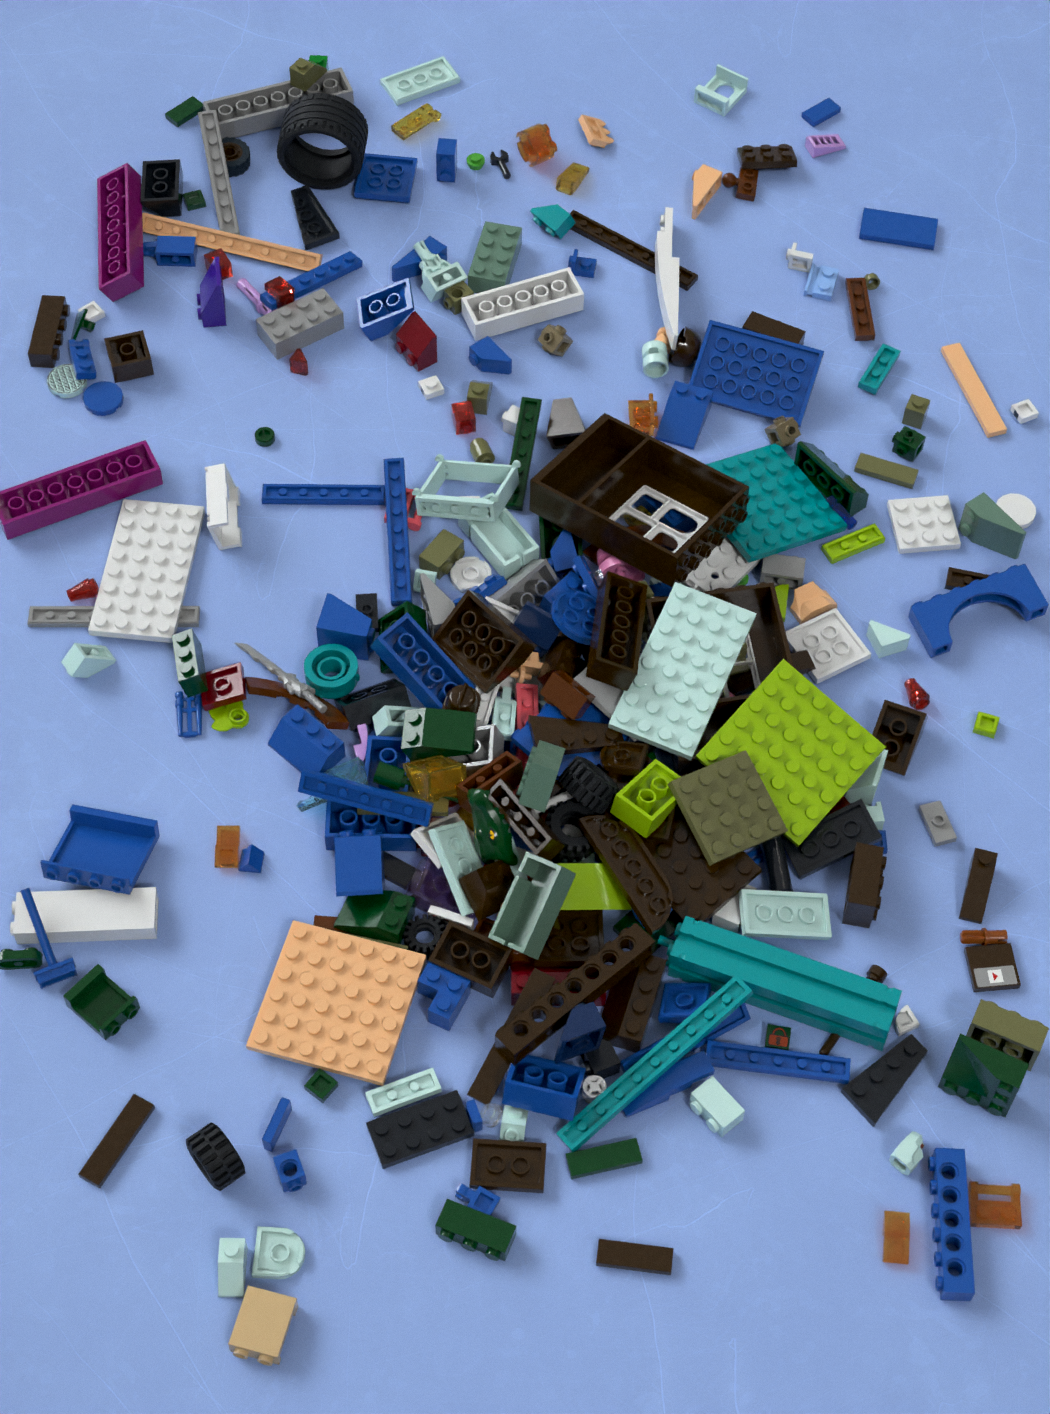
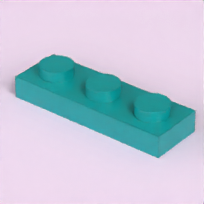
[858,344,901,395]

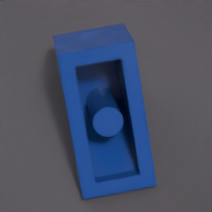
[469,336,512,375]
[547,529,577,575]

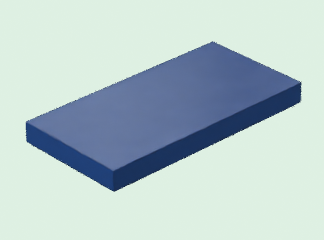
[859,208,938,250]

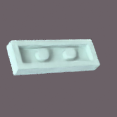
[365,1068,442,1117]

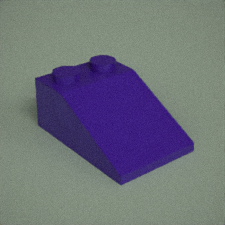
[197,256,227,328]

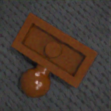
[722,167,759,202]

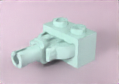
[413,240,468,303]

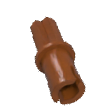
[960,928,1008,946]

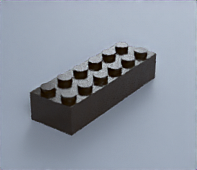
[586,571,648,691]

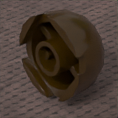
[668,326,702,367]

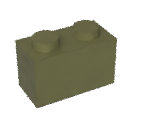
[419,529,465,580]

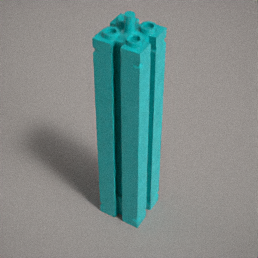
[657,916,902,1051]

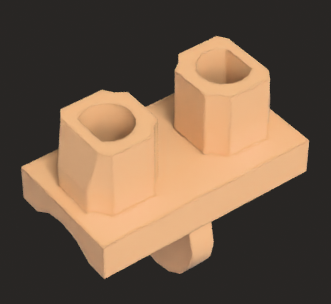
[509,652,543,683]

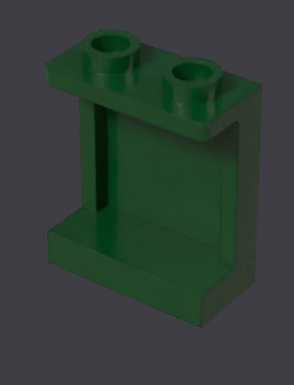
[63,964,140,1040]

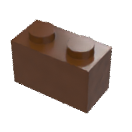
[540,670,596,720]

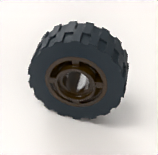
[222,137,250,177]

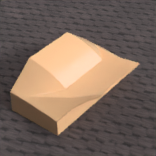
[790,581,837,624]

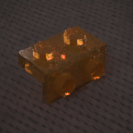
[628,393,658,436]

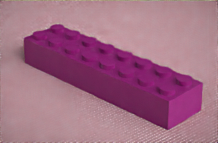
[97,163,144,302]
[0,440,163,540]

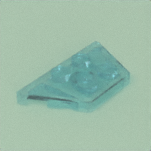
[297,757,368,812]

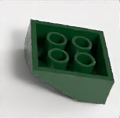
[938,1033,1029,1117]

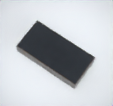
[383,851,418,890]

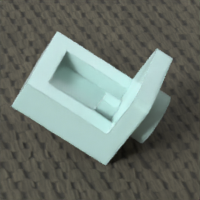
[500,1105,528,1142]

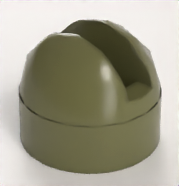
[864,273,880,290]

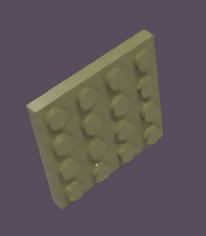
[668,750,788,866]

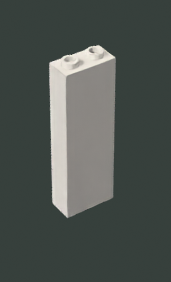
[10,887,159,944]

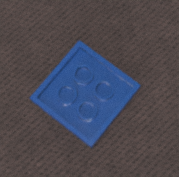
[354,153,418,203]

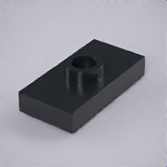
[356,593,379,632]

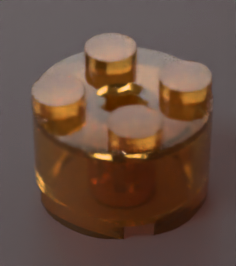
[516,123,557,167]

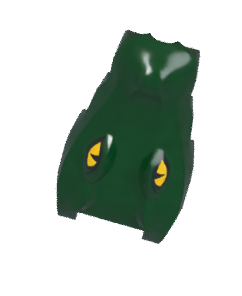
[467,788,518,866]

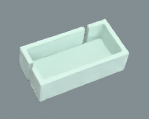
[458,492,539,580]

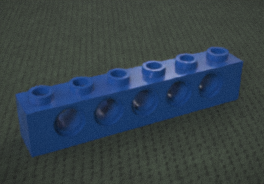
[928,1148,975,1301]

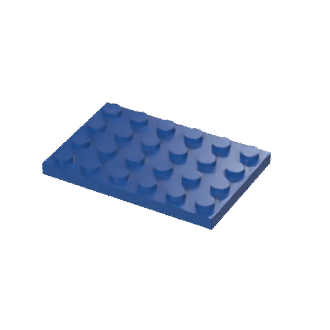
[689,320,824,427]

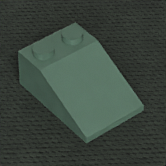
[958,492,1026,559]

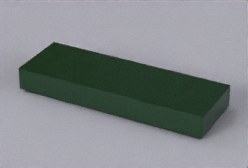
[565,1138,643,1179]

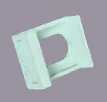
[694,64,748,116]

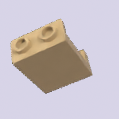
[228,1285,298,1366]

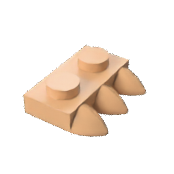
[578,115,614,148]

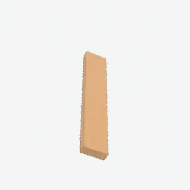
[941,342,1007,438]

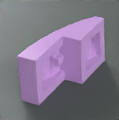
[353,724,368,775]

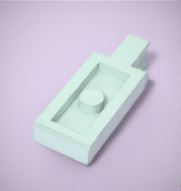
[491,686,517,741]

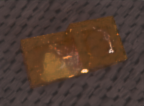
[215,826,241,868]
[882,1210,910,1264]

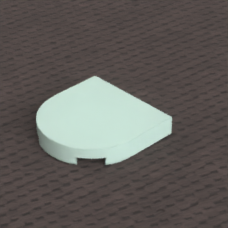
[252,1226,305,1279]

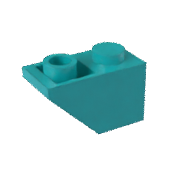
[530,204,576,239]

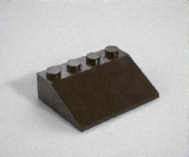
[432,590,537,694]

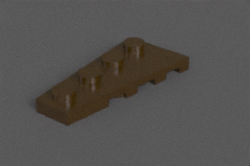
[528,715,624,755]

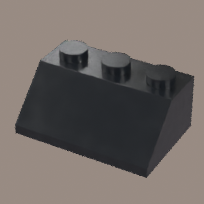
[140,159,183,217]
[334,678,411,732]

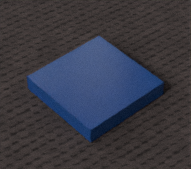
[658,983,712,1023]

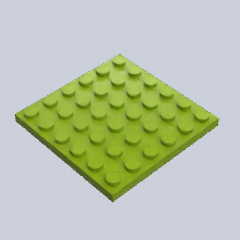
[695,659,886,847]

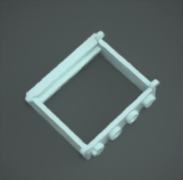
[412,454,521,522]

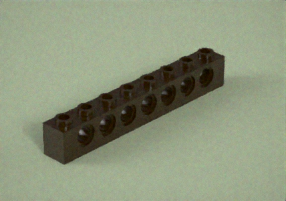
[495,923,655,1066]

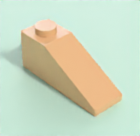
[692,164,722,220]

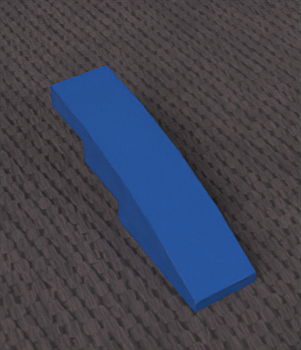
[622,1050,715,1118]

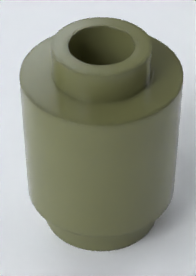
[470,438,495,463]

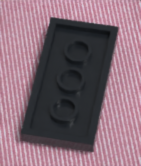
[782,799,883,879]
[366,1090,474,1169]

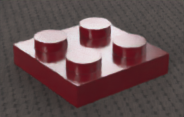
[201,662,247,711]

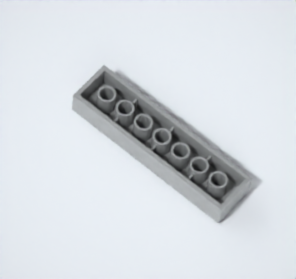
[203,67,354,139]

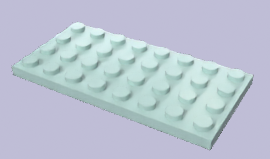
[608,582,757,761]

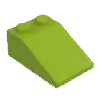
[610,759,681,838]

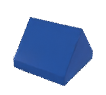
[238,844,265,873]

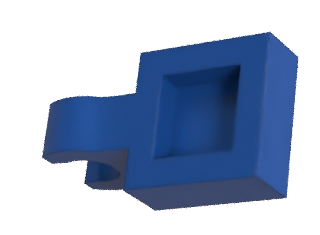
[455,1183,501,1216]

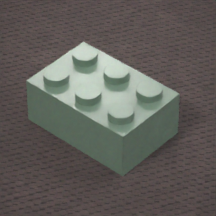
[516,740,565,813]

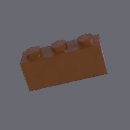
[456,751,523,814]

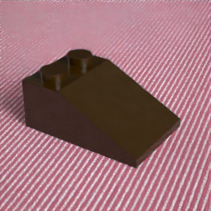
[872,700,928,776]

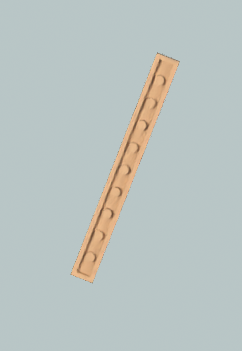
[142,212,323,271]

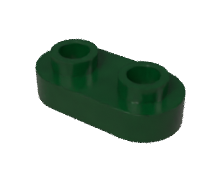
[0,947,43,970]

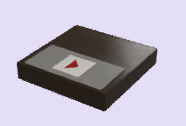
[964,943,1021,992]

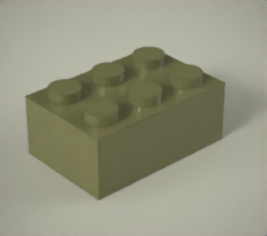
[966,999,1049,1071]

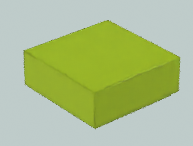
[972,711,1000,739]

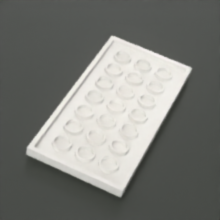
[88,499,205,643]

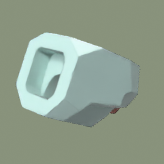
[889,1131,924,1175]

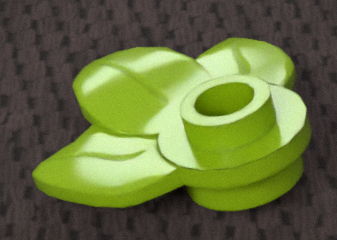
[209,701,249,732]

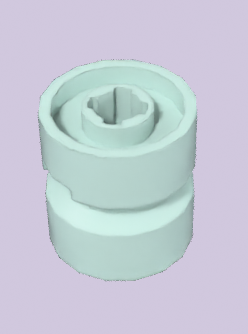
[642,340,669,378]

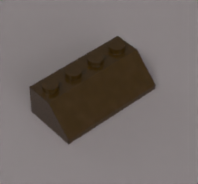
[601,955,667,1053]

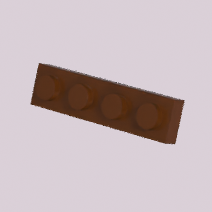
[845,278,875,341]

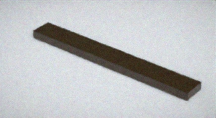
[570,210,698,291]

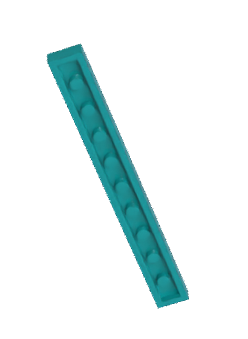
[556,975,753,1152]

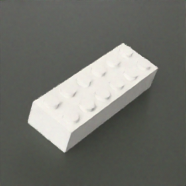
[461,267,584,341]

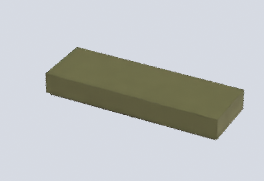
[854,453,919,489]

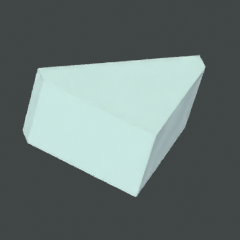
[866,620,911,658]

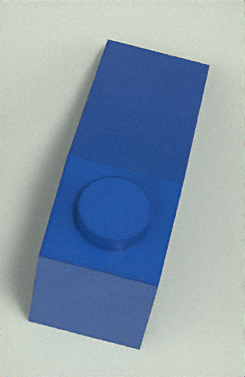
[392,236,447,282]

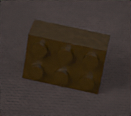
[842,842,887,928]
[428,921,514,998]

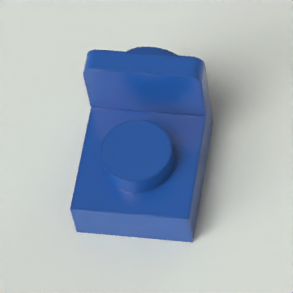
[568,249,597,278]

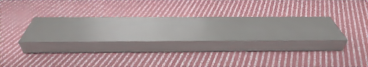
[198,110,240,235]
[28,606,200,627]

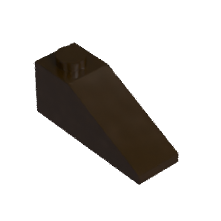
[959,848,998,924]

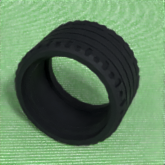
[277,93,368,189]

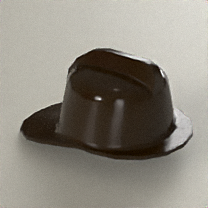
[442,683,481,714]

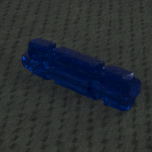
[826,495,857,530]

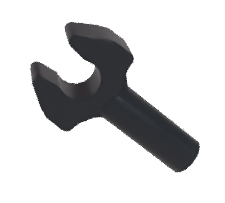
[490,150,511,179]

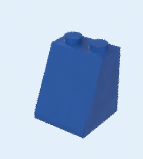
[316,593,376,661]
[334,829,385,897]

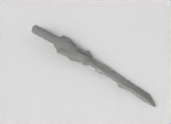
[235,643,327,713]

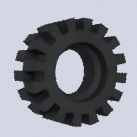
[404,914,445,960]

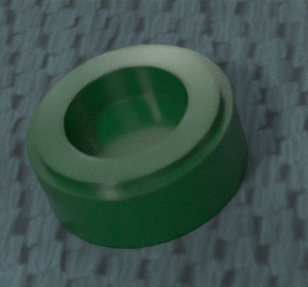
[255,427,275,447]

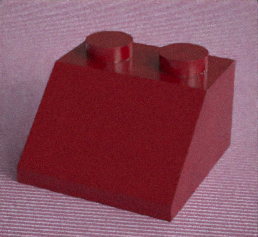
[395,311,437,372]

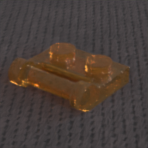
[968,1181,1022,1229]

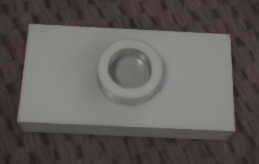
[918,801,957,847]

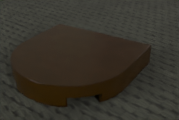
[600,741,649,777]

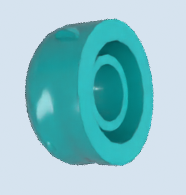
[304,644,360,699]

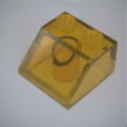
[403,755,467,802]

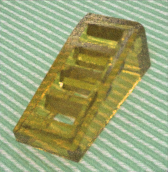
[556,162,590,195]

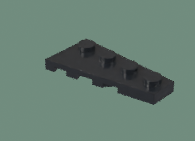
[291,185,340,250]
[841,1034,928,1127]

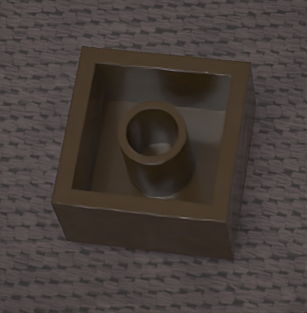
[104,330,154,383]

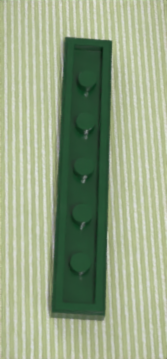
[505,397,542,511]

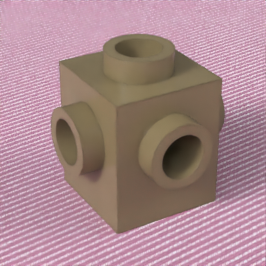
[537,324,573,357]
[764,416,801,447]

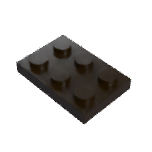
[737,144,797,169]
[469,1138,547,1193]

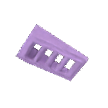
[805,134,846,158]

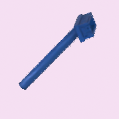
[20,888,77,989]

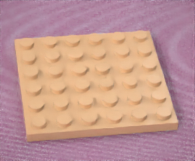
[246,920,427,1086]

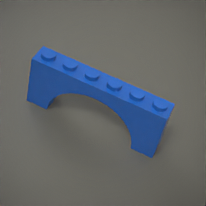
[908,564,1049,658]

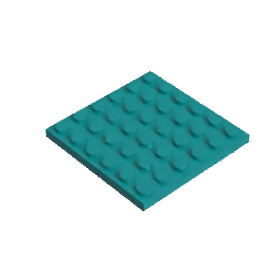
[706,443,848,563]

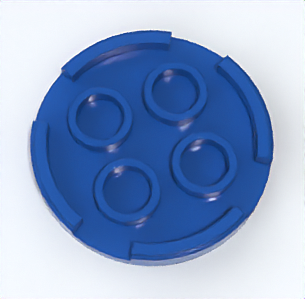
[551,590,597,645]

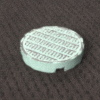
[47,364,87,398]

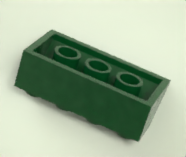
[794,441,869,519]

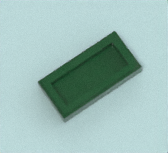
[165,96,204,127]

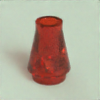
[66,578,99,602]
[904,678,930,710]

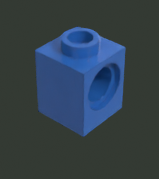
[273,1149,307,1192]

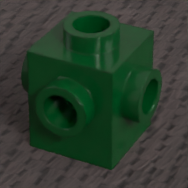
[892,426,926,462]

